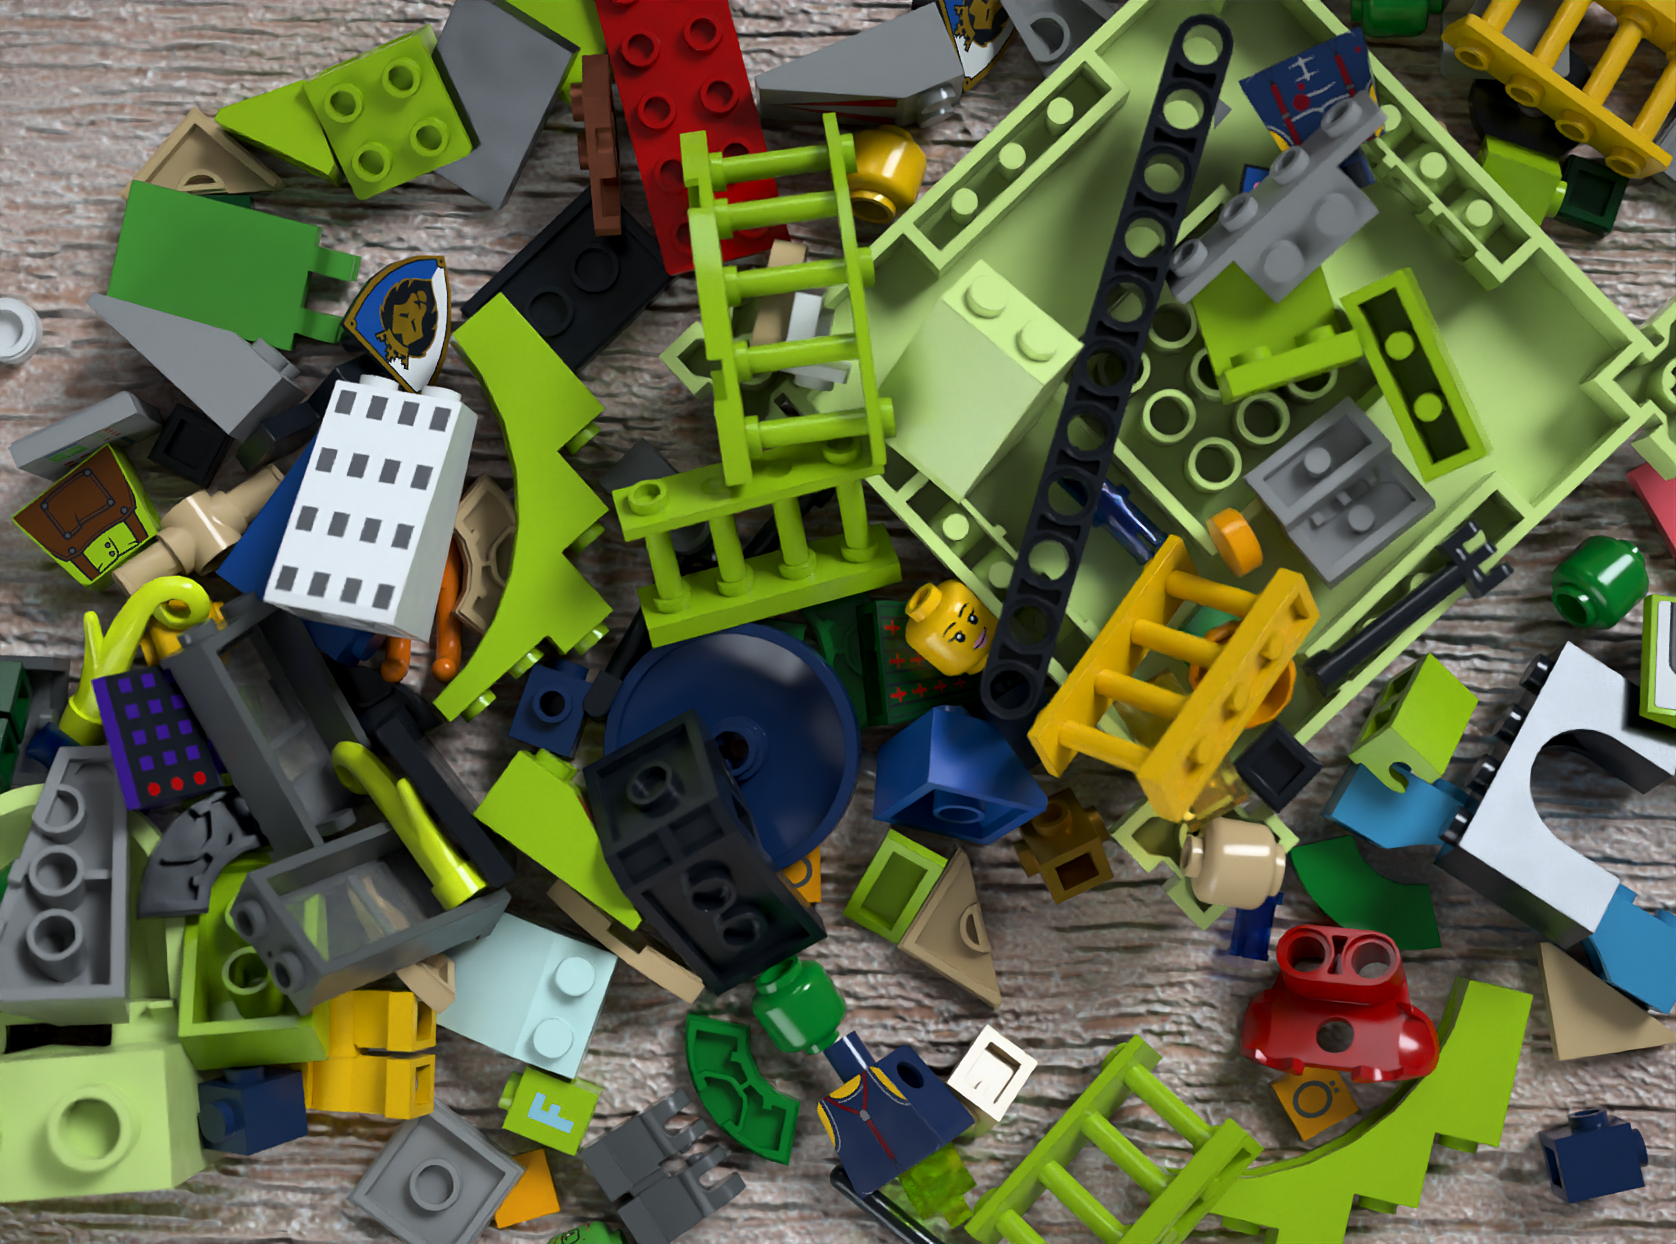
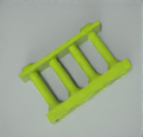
[611,434,903,648]
[964,1034,1264,1244]

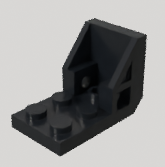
[582,708,828,996]

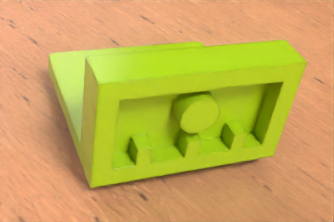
[302,23,473,200]
[1190,262,1363,405]

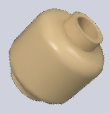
[1180,817,1285,910]

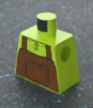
[10,442,163,592]

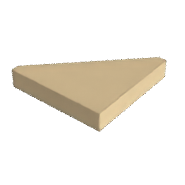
[119,107,287,202]
[897,846,1002,1010]
[1535,941,1676,1061]

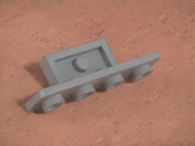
[1165,90,1387,305]

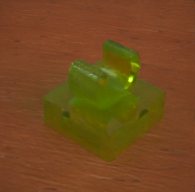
[898,1141,978,1229]

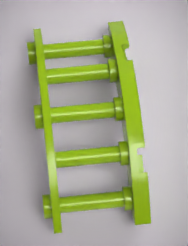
[680,112,896,486]

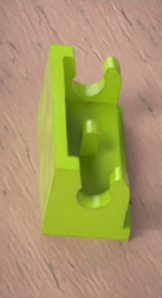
[1348,652,1479,793]

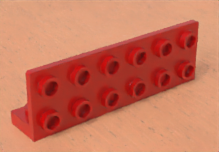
[594,0,791,276]

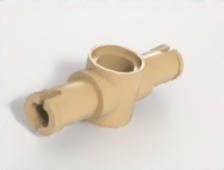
[112,463,285,599]

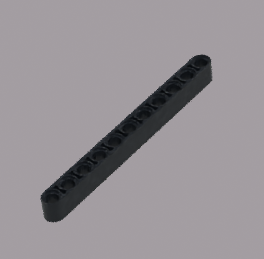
[979,13,1234,720]

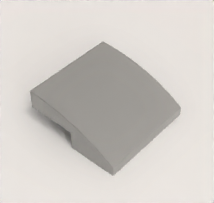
[1244,396,1435,590]

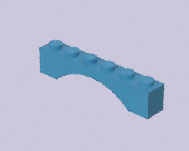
[1320,760,1676,1015]

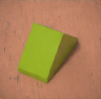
[214,79,345,188]
[842,827,948,945]

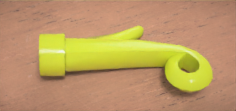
[58,575,211,746]
[331,741,490,911]

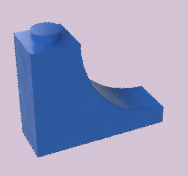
[216,429,386,668]

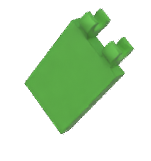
[107,179,362,351]

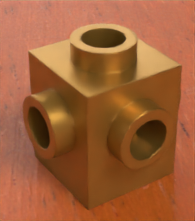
[1012,787,1114,905]

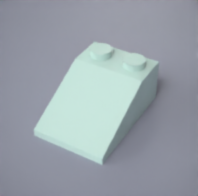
[406,898,621,1079]

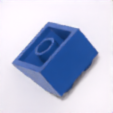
[873,705,1048,846]

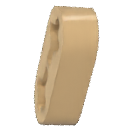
[750,239,808,347]

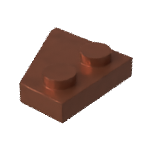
[570,54,621,236]

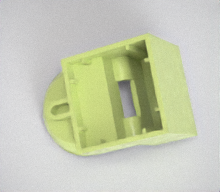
[0,784,226,1202]

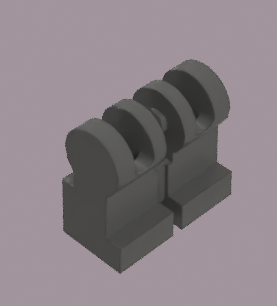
[579,1087,746,1244]

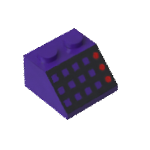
[91,665,234,810]

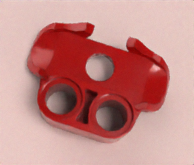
[1239,925,1439,1084]

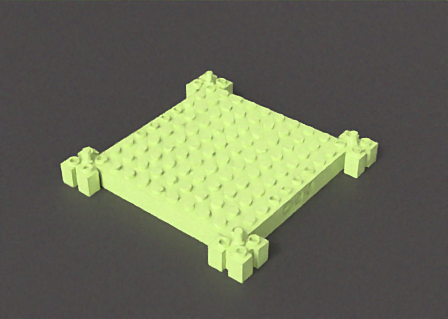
[658,0,1676,931]

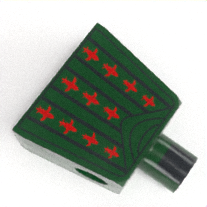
[856,600,1008,727]

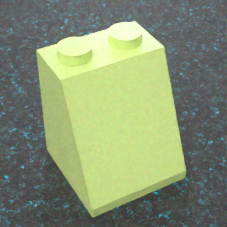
[877,259,1084,504]

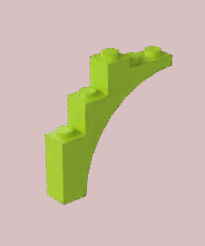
[431,292,614,723]
[1156,975,1533,1244]

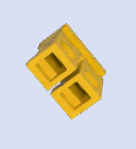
[265,987,437,1120]

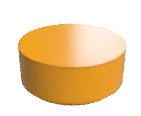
[1206,507,1263,577]

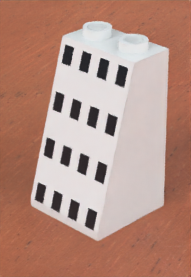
[264,375,478,643]

